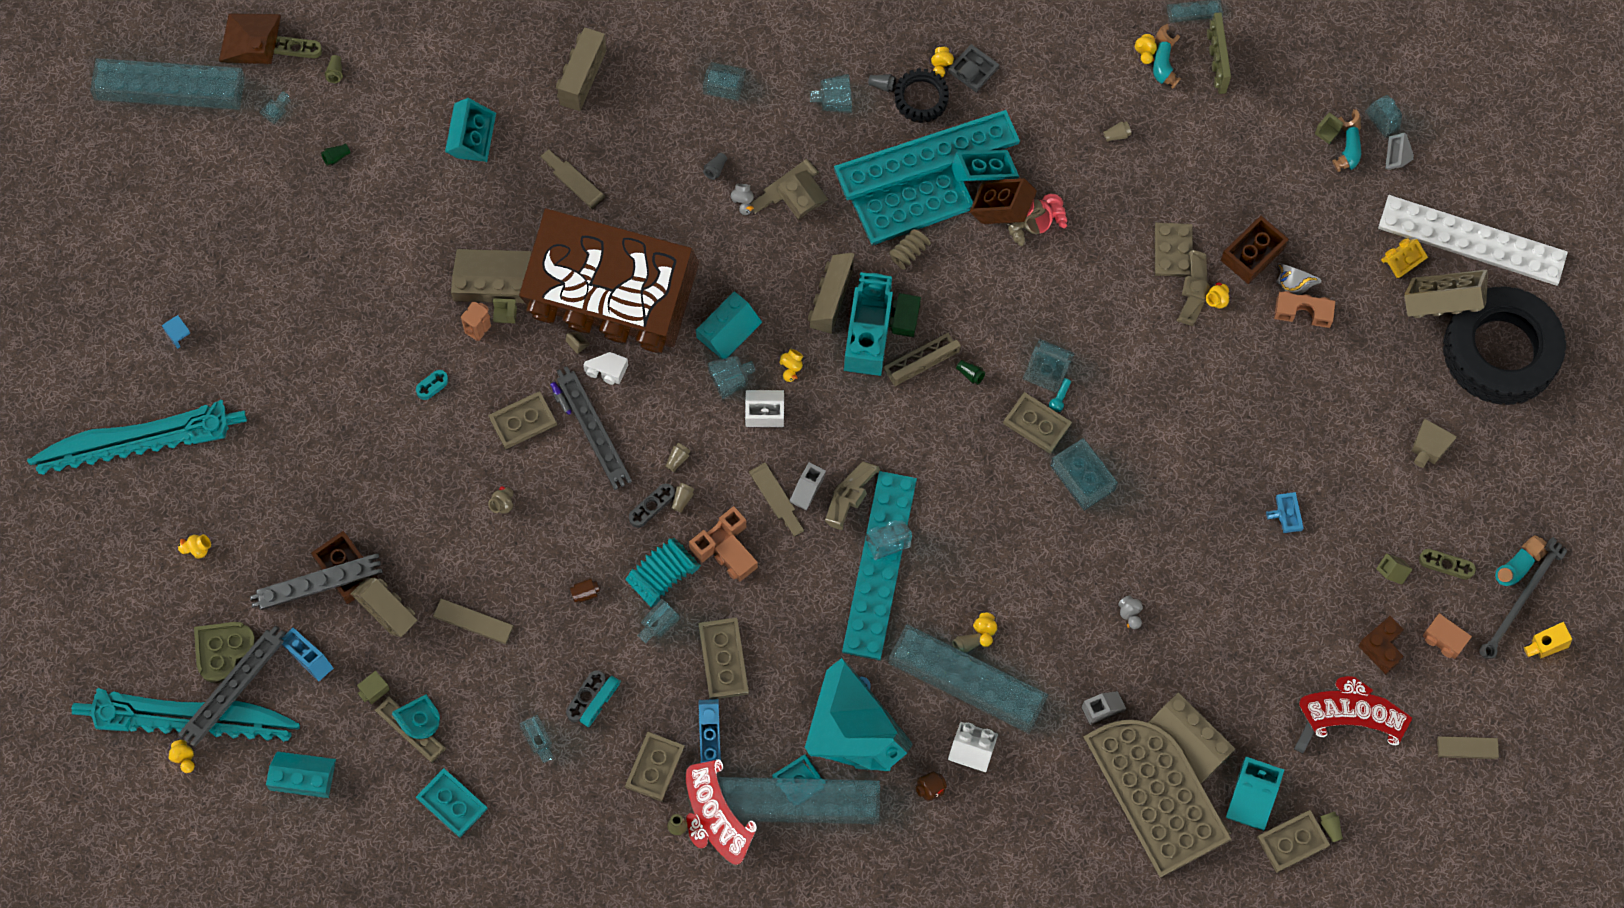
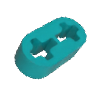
[416,370,448,400]

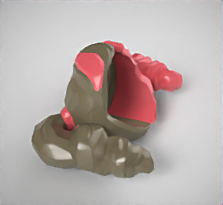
[1005,193,1067,246]

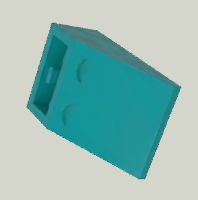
[1226,757,1284,831]

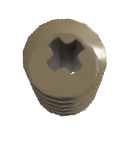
[890,229,931,270]

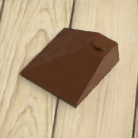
[219,14,281,64]

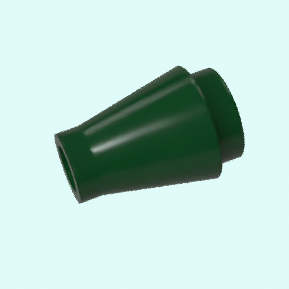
[321,144,350,166]
[956,360,986,385]

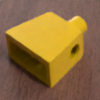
[1524,622,1572,659]

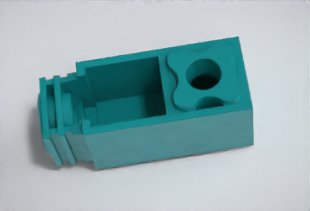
[844,272,893,376]

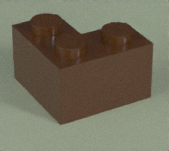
[1358,616,1404,675]

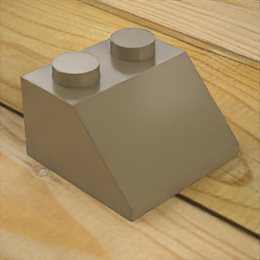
[777,170,828,220]

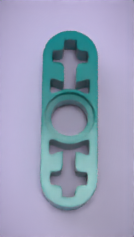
[580,675,621,727]

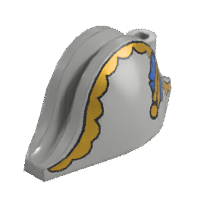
[1276,263,1322,295]

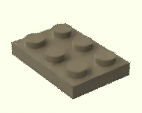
[1155,223,1193,277]
[488,391,557,450]
[1003,392,1072,454]
[625,732,685,802]
[1257,810,1330,873]

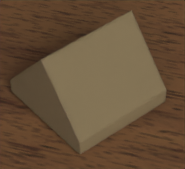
[566,331,590,354]

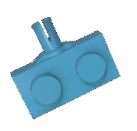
[1266,492,1303,533]

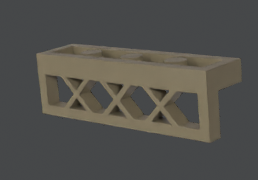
[883,333,961,386]

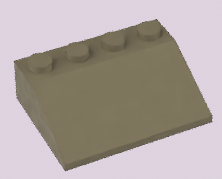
[451,249,532,303]
[1404,270,1488,318]
[1148,693,1235,784]

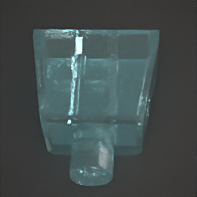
[810,74,852,113]
[1365,95,1402,138]
[707,356,755,400]
[637,599,681,644]
[519,715,554,763]

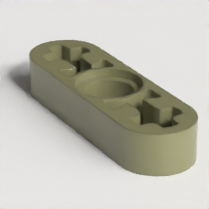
[274,36,322,58]
[1419,549,1476,580]

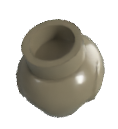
[488,486,514,514]

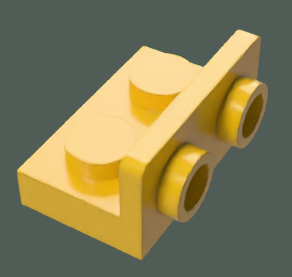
[1381,238,1428,278]

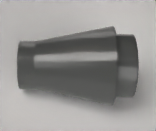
[868,74,896,92]
[703,153,727,180]

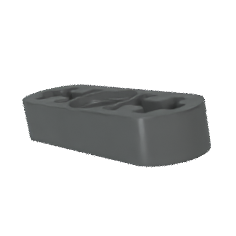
[629,484,675,528]
[566,671,606,722]

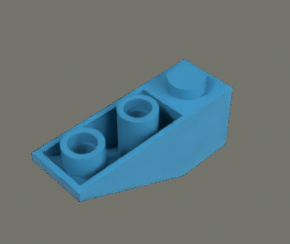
[699,699,721,763]

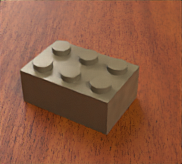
[351,577,417,637]

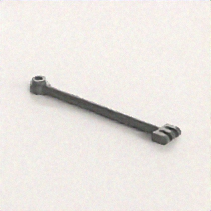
[1479,537,1567,659]

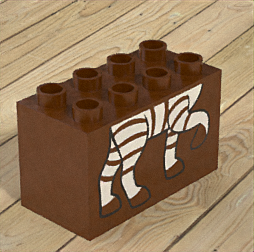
[519,208,699,354]

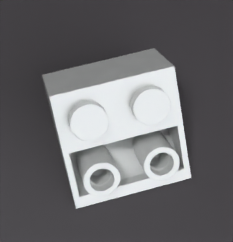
[745,390,784,427]
[948,722,998,772]

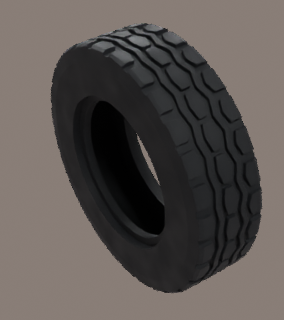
[1443,286,1566,405]

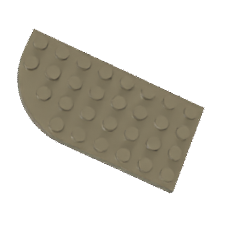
[1083,720,1231,878]

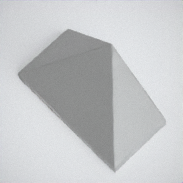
[1385,133,1414,170]

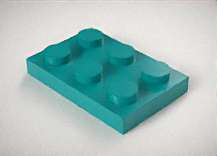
[416,768,488,838]

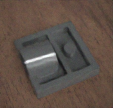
[948,44,999,93]

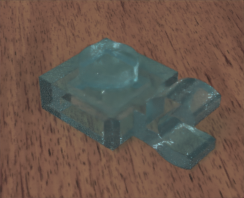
[259,91,291,124]

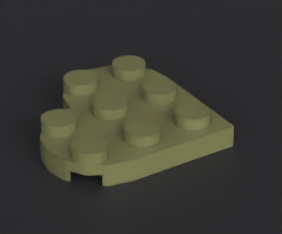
[194,622,256,683]

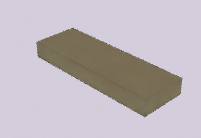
[1437,736,1499,759]

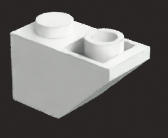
[584,352,628,385]

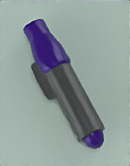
[550,382,572,415]

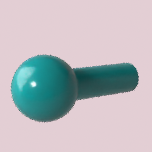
[1049,378,1071,412]

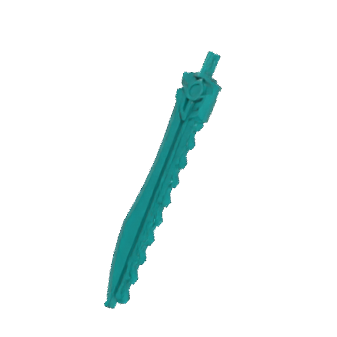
[27,400,247,475]
[71,688,300,742]

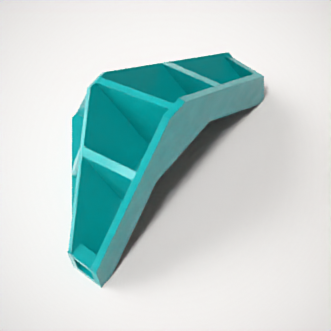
[805,658,913,771]

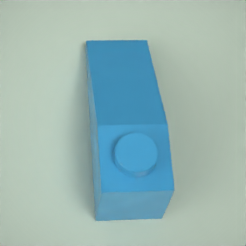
[282,628,334,681]

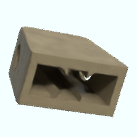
[1411,419,1457,468]

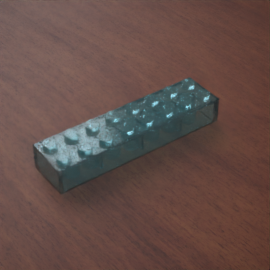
[90,58,245,110]
[888,624,1049,734]
[719,777,880,825]

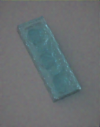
[1166,0,1223,23]

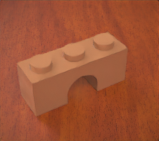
[1274,291,1335,328]
[689,506,747,563]

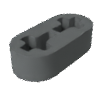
[1294,722,1314,754]

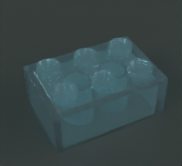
[1050,438,1118,511]

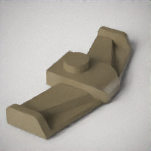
[1176,250,1210,326]
[825,461,880,530]

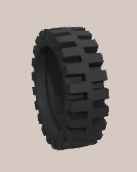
[894,68,949,123]

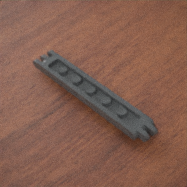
[557,366,632,490]
[250,554,383,610]
[178,626,286,747]

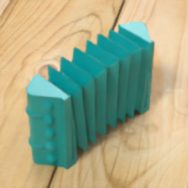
[625,538,701,608]

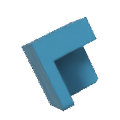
[162,315,190,349]

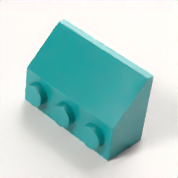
[445,98,496,162]
[951,150,1019,181]
[696,291,762,361]
[266,751,336,798]

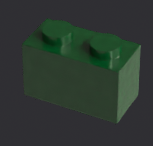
[889,293,921,338]

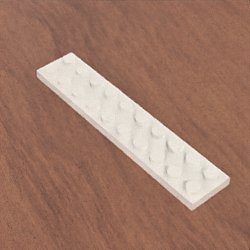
[1378,195,1568,286]

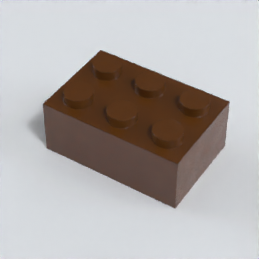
[969,178,1037,224]
[1220,216,1289,284]
[311,531,378,605]

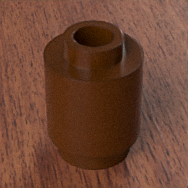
[570,578,600,603]

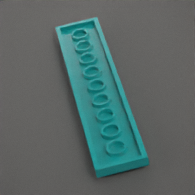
[834,110,1020,200]
[842,471,917,661]

